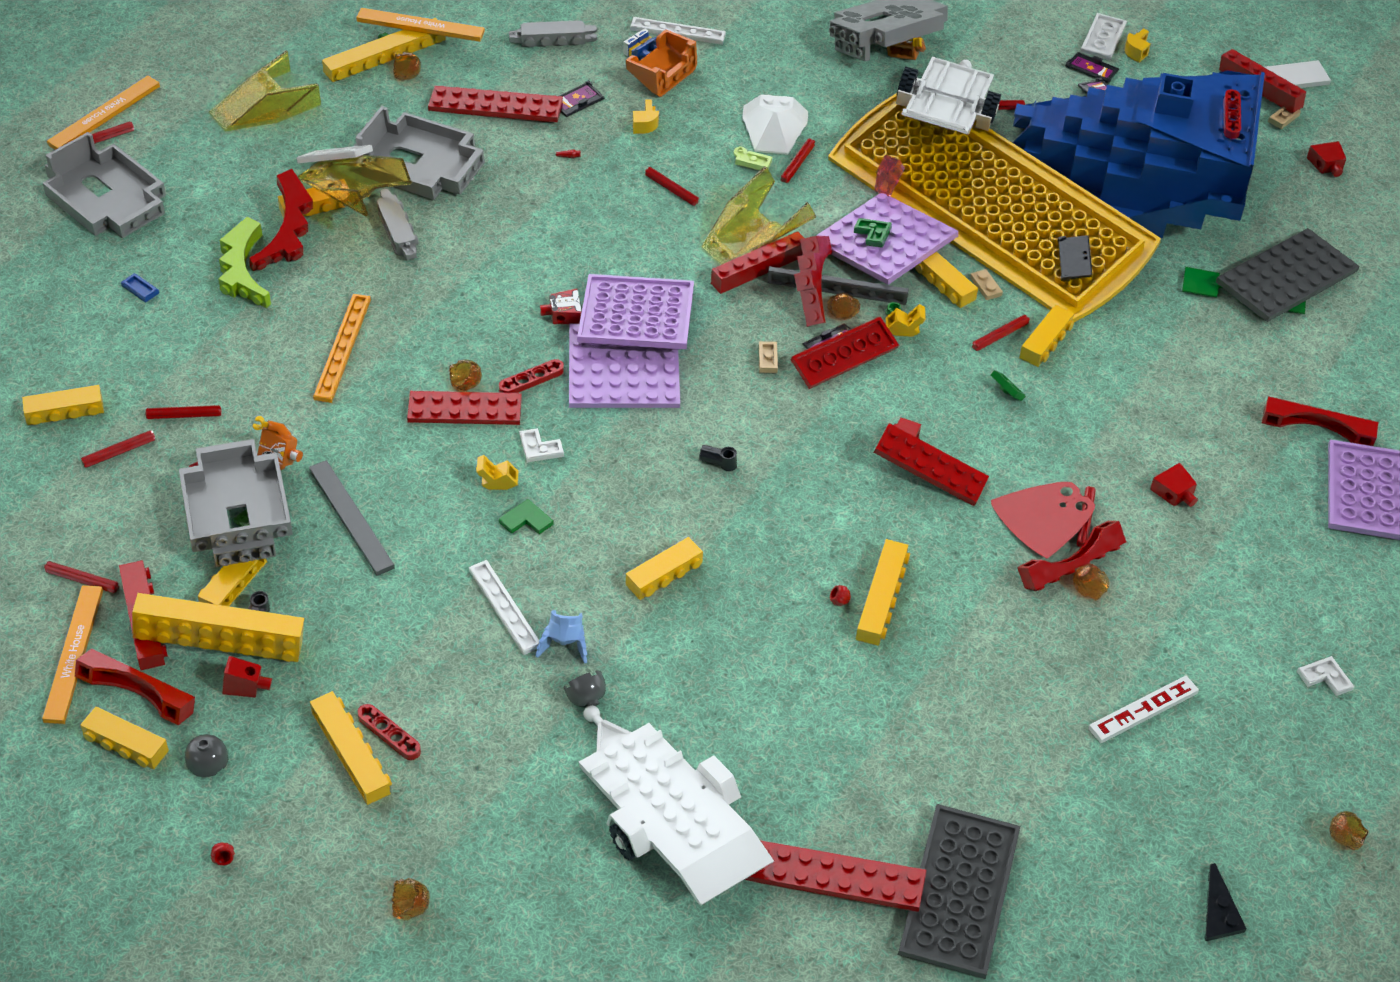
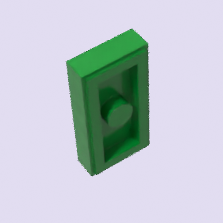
[991,370,1026,401]

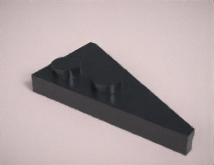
[1205,863,1247,941]

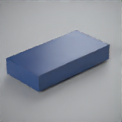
[121,273,159,303]

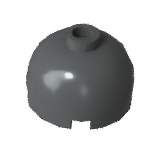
[564,670,606,707]
[185,734,229,777]

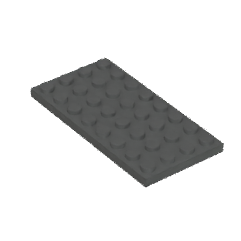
[1216,228,1360,322]
[898,804,1021,979]

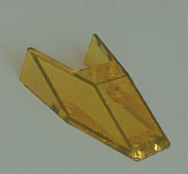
[209,50,321,132]
[298,155,412,216]
[702,166,816,265]

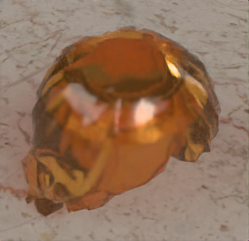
[393,52,421,81]
[827,293,861,320]
[449,359,482,392]
[1073,564,1110,601]
[1329,811,1369,850]
[392,878,430,921]

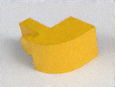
[1124,29,1151,63]
[633,99,659,134]
[885,304,926,337]
[476,455,519,490]

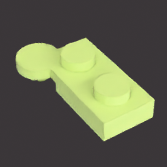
[734,146,772,172]

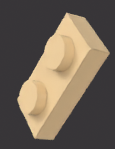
[1268,107,1301,129]
[970,269,1003,300]
[759,341,778,373]

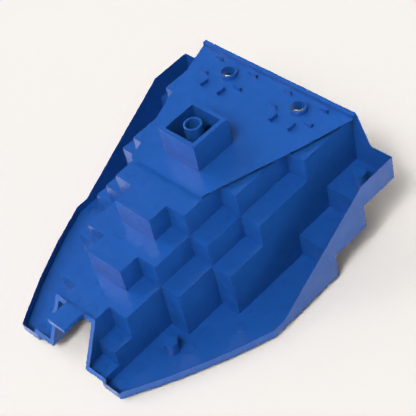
[1012,70,1265,238]

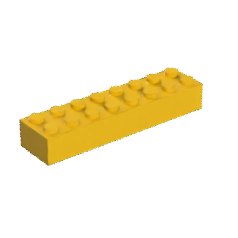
[132,593,304,662]

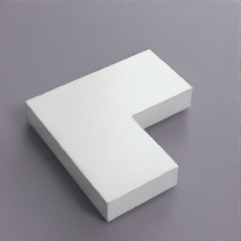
[519,428,564,463]
[1297,656,1354,696]

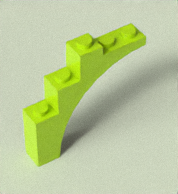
[218,217,271,308]

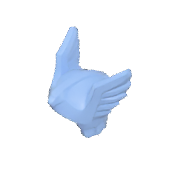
[535,610,587,664]

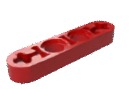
[1223,89,1241,139]
[499,359,564,393]
[357,704,421,760]

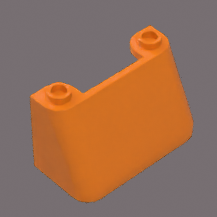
[625,29,697,97]

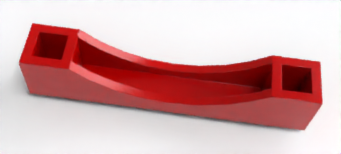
[1262,396,1379,446]
[1017,520,1127,591]
[75,649,195,725]

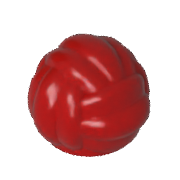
[830,585,851,606]
[210,842,235,866]

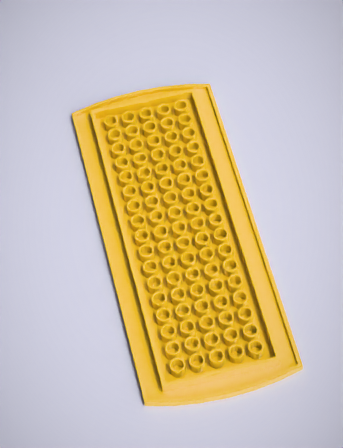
[828,93,1161,322]

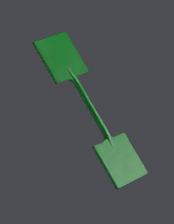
[1182,266,1306,315]

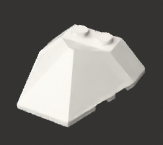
[742,95,808,155]

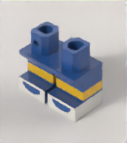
[623,28,657,61]

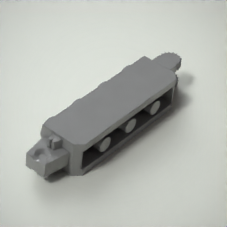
[509,20,597,47]
[377,188,419,260]

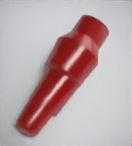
[556,149,581,158]

